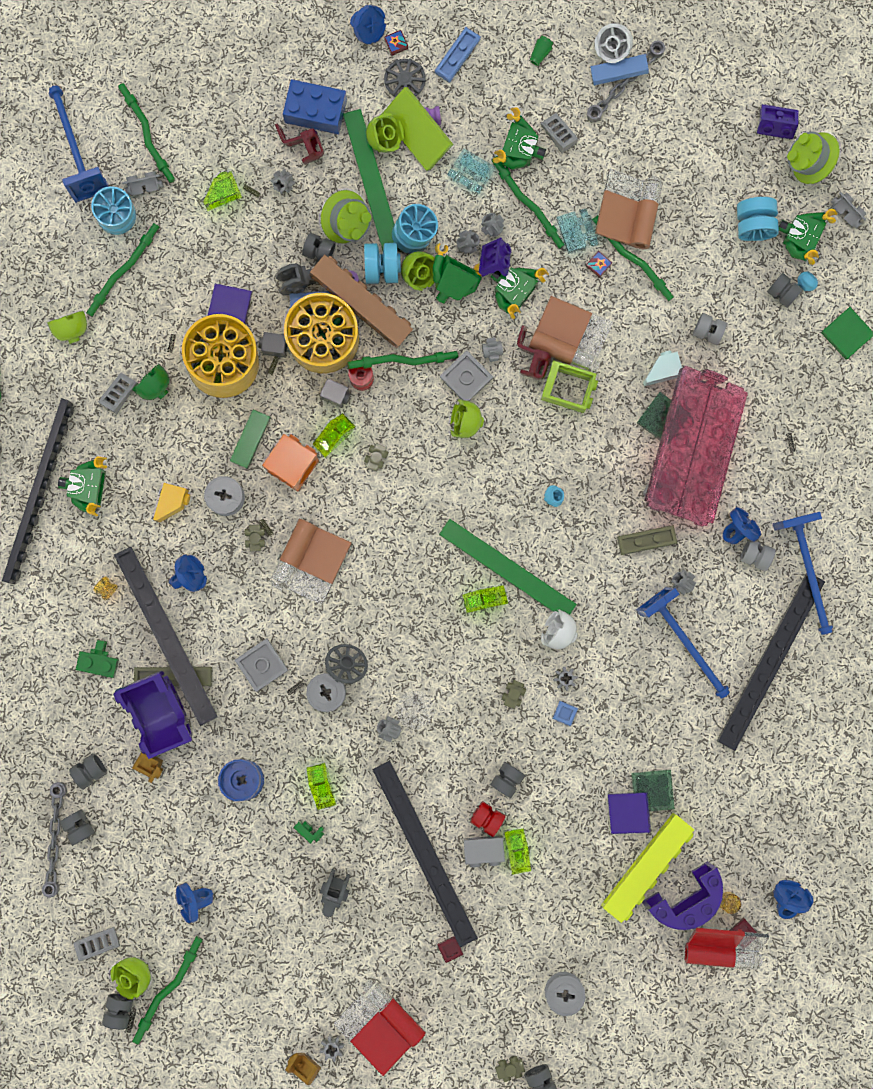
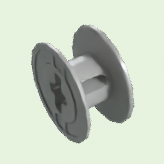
[204,476,245,516]
[306,673,346,712]
[545,972,586,1016]

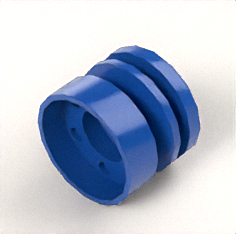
[218,759,264,801]

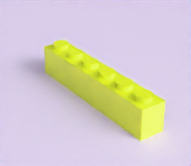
[601,813,695,923]

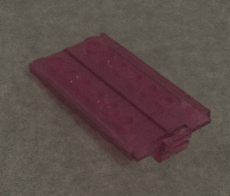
[644,366,748,527]

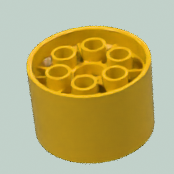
[284,293,359,374]
[182,314,259,398]

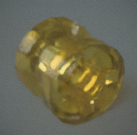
[93,576,118,601]
[720,892,742,914]

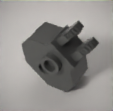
[275,263,316,296]
[320,869,351,918]

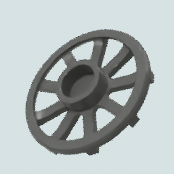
[384,58,426,97]
[325,644,368,684]

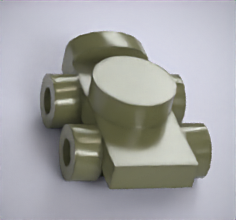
[364,443,389,472]
[245,524,265,552]
[501,680,526,709]
[495,1056,525,1082]

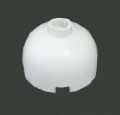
[595,23,633,63]
[541,610,577,649]

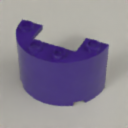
[113,671,192,759]
[642,861,723,930]

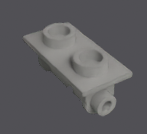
[122,171,163,196]
[831,192,866,229]

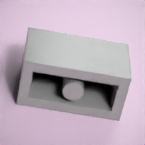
[463,835,505,867]

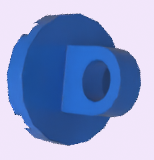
[350,5,386,44]
[723,507,761,545]
[169,554,207,592]
[773,880,814,919]
[176,883,213,923]

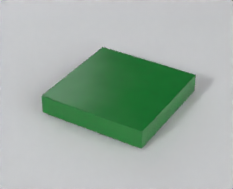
[821,307,873,360]

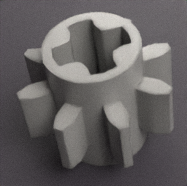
[271,169,296,194]
[481,213,504,237]
[456,230,480,254]
[482,337,503,362]
[671,570,696,595]
[553,667,578,691]
[377,716,401,742]
[320,1034,345,1062]

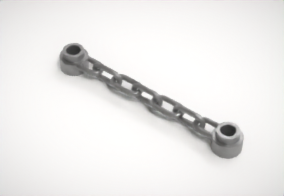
[587,40,665,122]
[42,782,67,898]

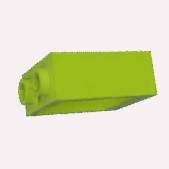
[541,360,598,413]

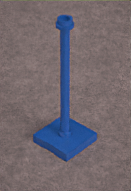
[49,86,109,203]
[772,512,833,635]
[636,587,730,699]

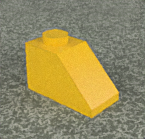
[153,483,191,522]

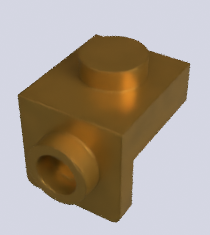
[132,752,163,783]
[285,1053,321,1085]

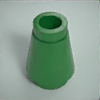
[529,36,553,66]

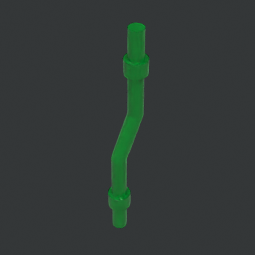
[118,83,176,183]
[491,156,565,249]
[592,215,674,302]
[86,223,159,317]
[347,351,458,369]
[132,936,203,1045]

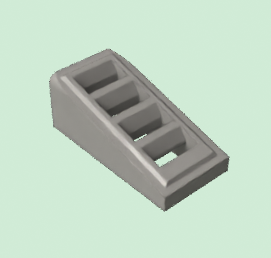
[541,113,578,154]
[98,373,137,414]
[73,927,120,962]

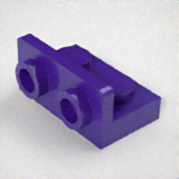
[757,104,799,139]
[479,237,512,277]

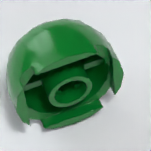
[132,363,170,401]

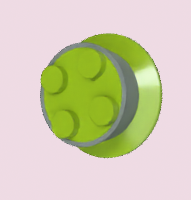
[787,132,840,184]
[321,190,372,244]

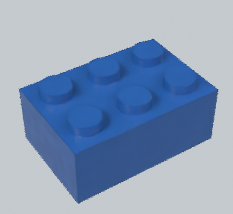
[283,79,347,135]

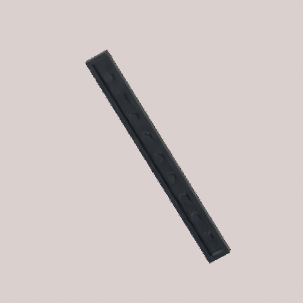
[2,398,74,584]
[114,547,218,727]
[717,573,825,751]
[372,760,478,948]

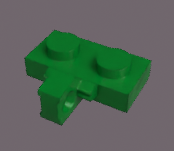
[75,640,119,678]

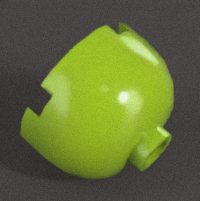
[366,113,404,153]
[401,251,435,291]
[47,311,87,344]
[450,399,484,438]
[110,957,151,1000]

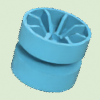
[91,186,136,235]
[737,197,779,241]
[392,204,438,254]
[364,243,401,284]

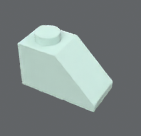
[643,351,684,386]

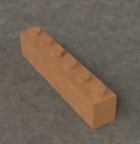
[309,254,413,349]

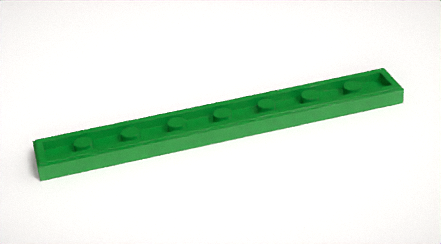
[343,109,400,251]
[439,519,577,615]

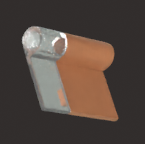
[595,169,663,249]
[529,296,613,372]
[270,518,352,605]

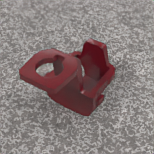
[275,123,324,165]
[517,325,552,380]

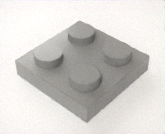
[440,351,493,401]
[235,638,289,692]

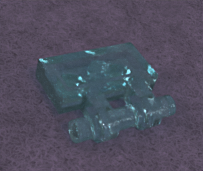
[447,148,495,194]
[556,209,598,254]

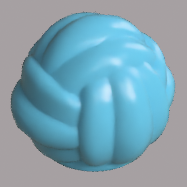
[797,271,818,291]
[544,485,564,507]

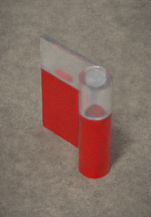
[684,928,769,970]
[333,980,426,1076]

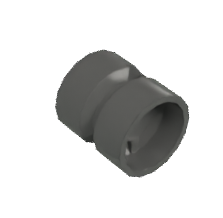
[302,233,336,262]
[767,273,803,308]
[69,753,107,790]
[490,761,526,798]
[59,809,95,846]
[102,993,134,1030]
[524,1064,557,1089]

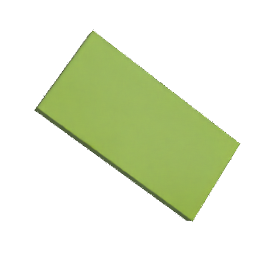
[382,87,454,171]

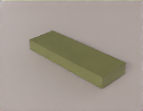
[617,525,678,555]

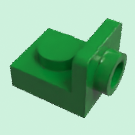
[293,820,325,844]

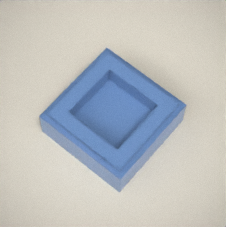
[552,701,578,726]

